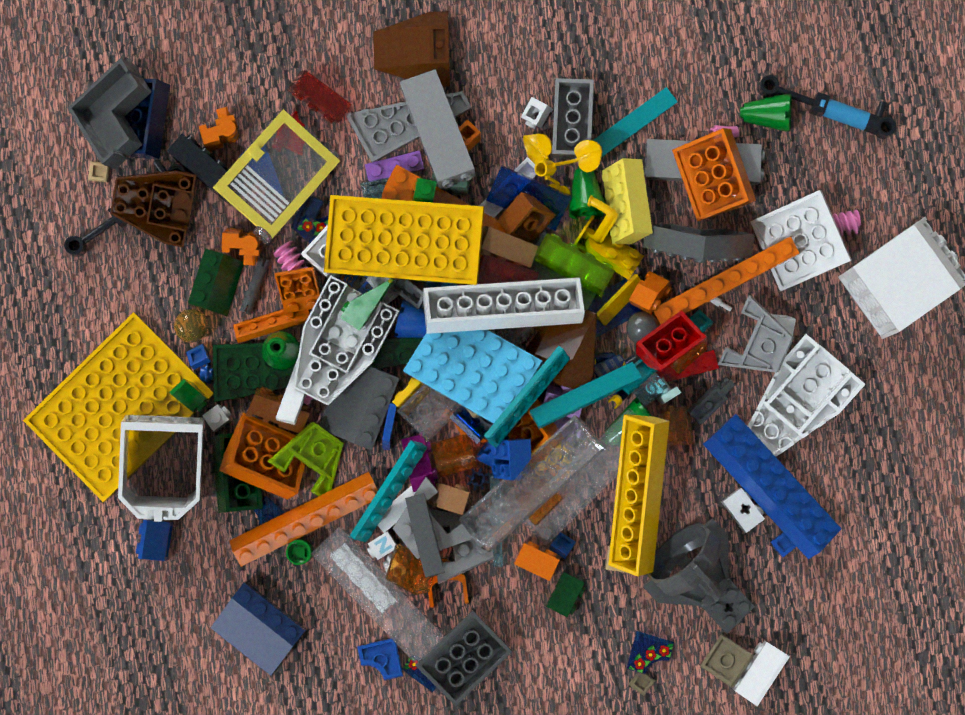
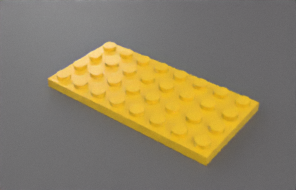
[324,195,485,285]

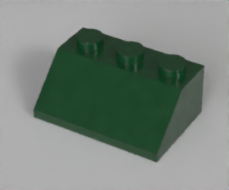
[188,248,244,316]

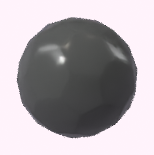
[626,311,660,344]

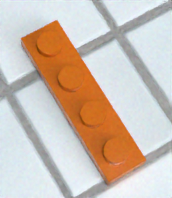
[233,309,310,343]

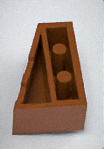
[246,387,311,433]

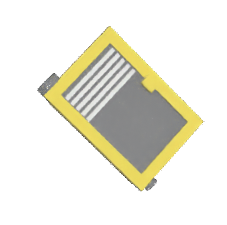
[213,109,340,244]

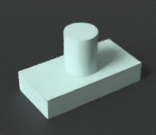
[654,377,681,405]

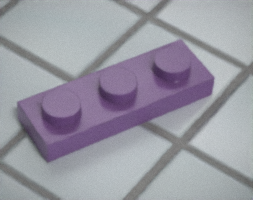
[365,150,424,184]

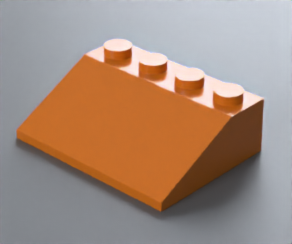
[672,128,756,222]
[219,413,305,500]

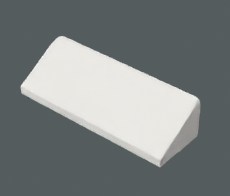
[378,486,416,533]

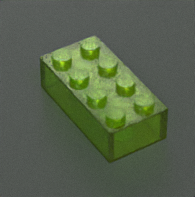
[535,233,615,297]

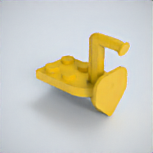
[572,195,644,280]

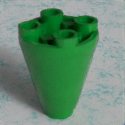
[262,331,300,370]

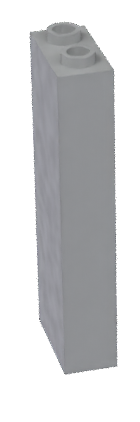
[400,69,475,189]
[644,139,765,185]

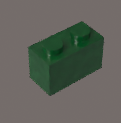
[546,571,586,617]

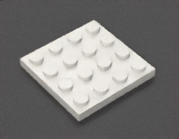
[750,190,852,291]

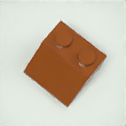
[498,192,556,243]

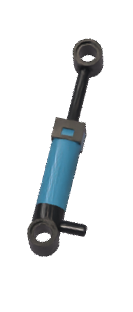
[758,75,896,139]
[64,159,187,257]

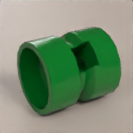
[286,539,313,565]

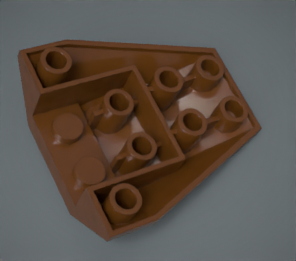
[373,11,450,87]
[110,171,197,247]
[525,308,597,389]

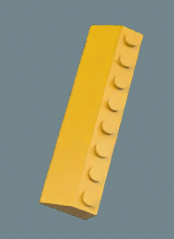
[608,414,670,577]

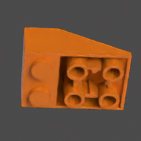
[274,267,321,313]

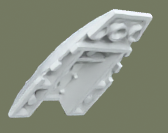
[748,334,865,457]

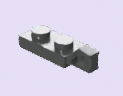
[687,377,735,425]

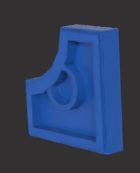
[382,403,397,450]
[357,638,404,681]

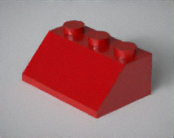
[636,310,707,372]

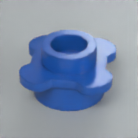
[200,364,213,384]

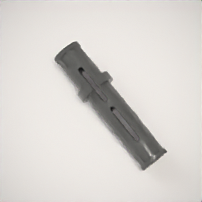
[239,257,270,315]

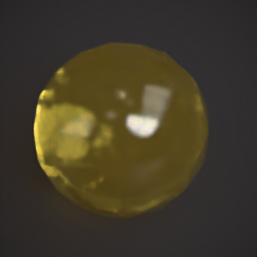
[174,309,208,343]

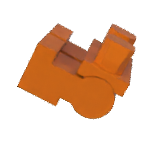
[199,107,239,152]
[222,228,263,266]

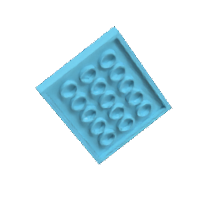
[403,330,543,424]

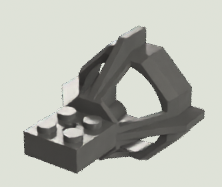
[643,519,755,634]

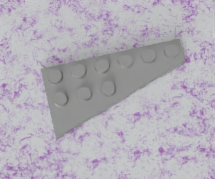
[345,91,472,163]

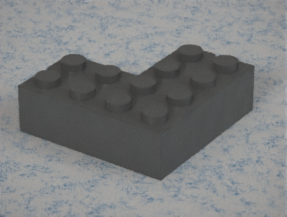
[68,58,152,169]
[643,223,755,263]

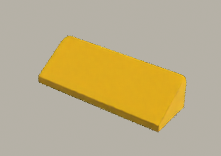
[597,274,641,326]

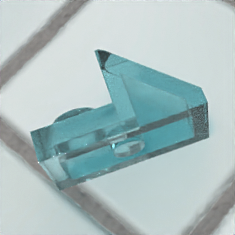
[633,372,668,407]

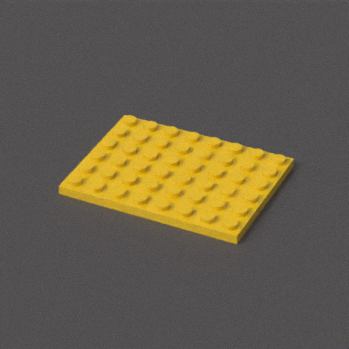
[23,312,214,502]

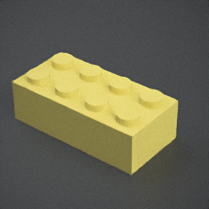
[602,158,653,244]

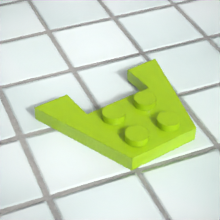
[267,422,343,496]

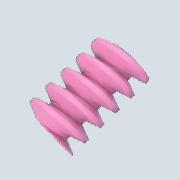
[832,210,861,237]
[273,240,308,271]

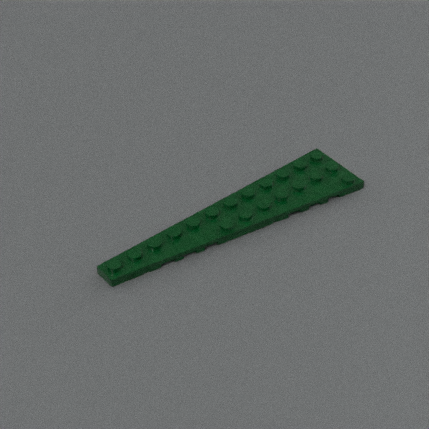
[213,338,423,403]

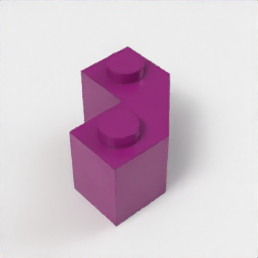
[401,434,438,492]

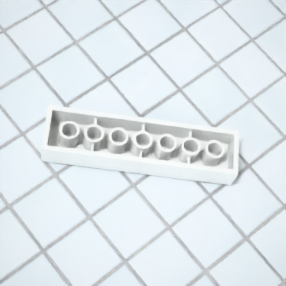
[423,278,585,334]

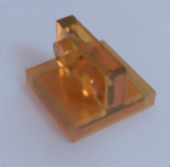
[431,434,477,477]

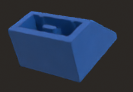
[491,437,531,481]
[136,519,173,561]

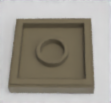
[700,634,754,688]

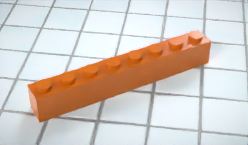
[654,236,800,325]
[229,472,378,567]

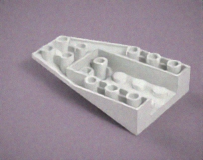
[293,275,399,405]

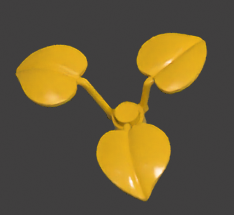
[523,133,602,218]

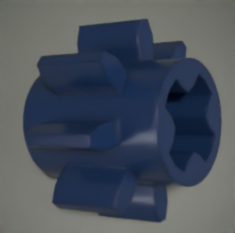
[466,468,489,491]

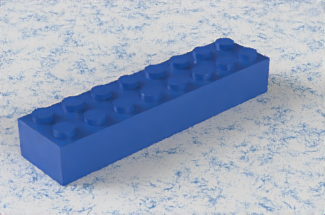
[703,414,842,559]

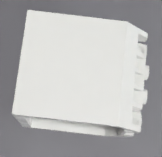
[838,217,965,339]
[118,415,204,522]

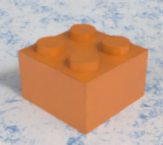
[514,541,560,581]

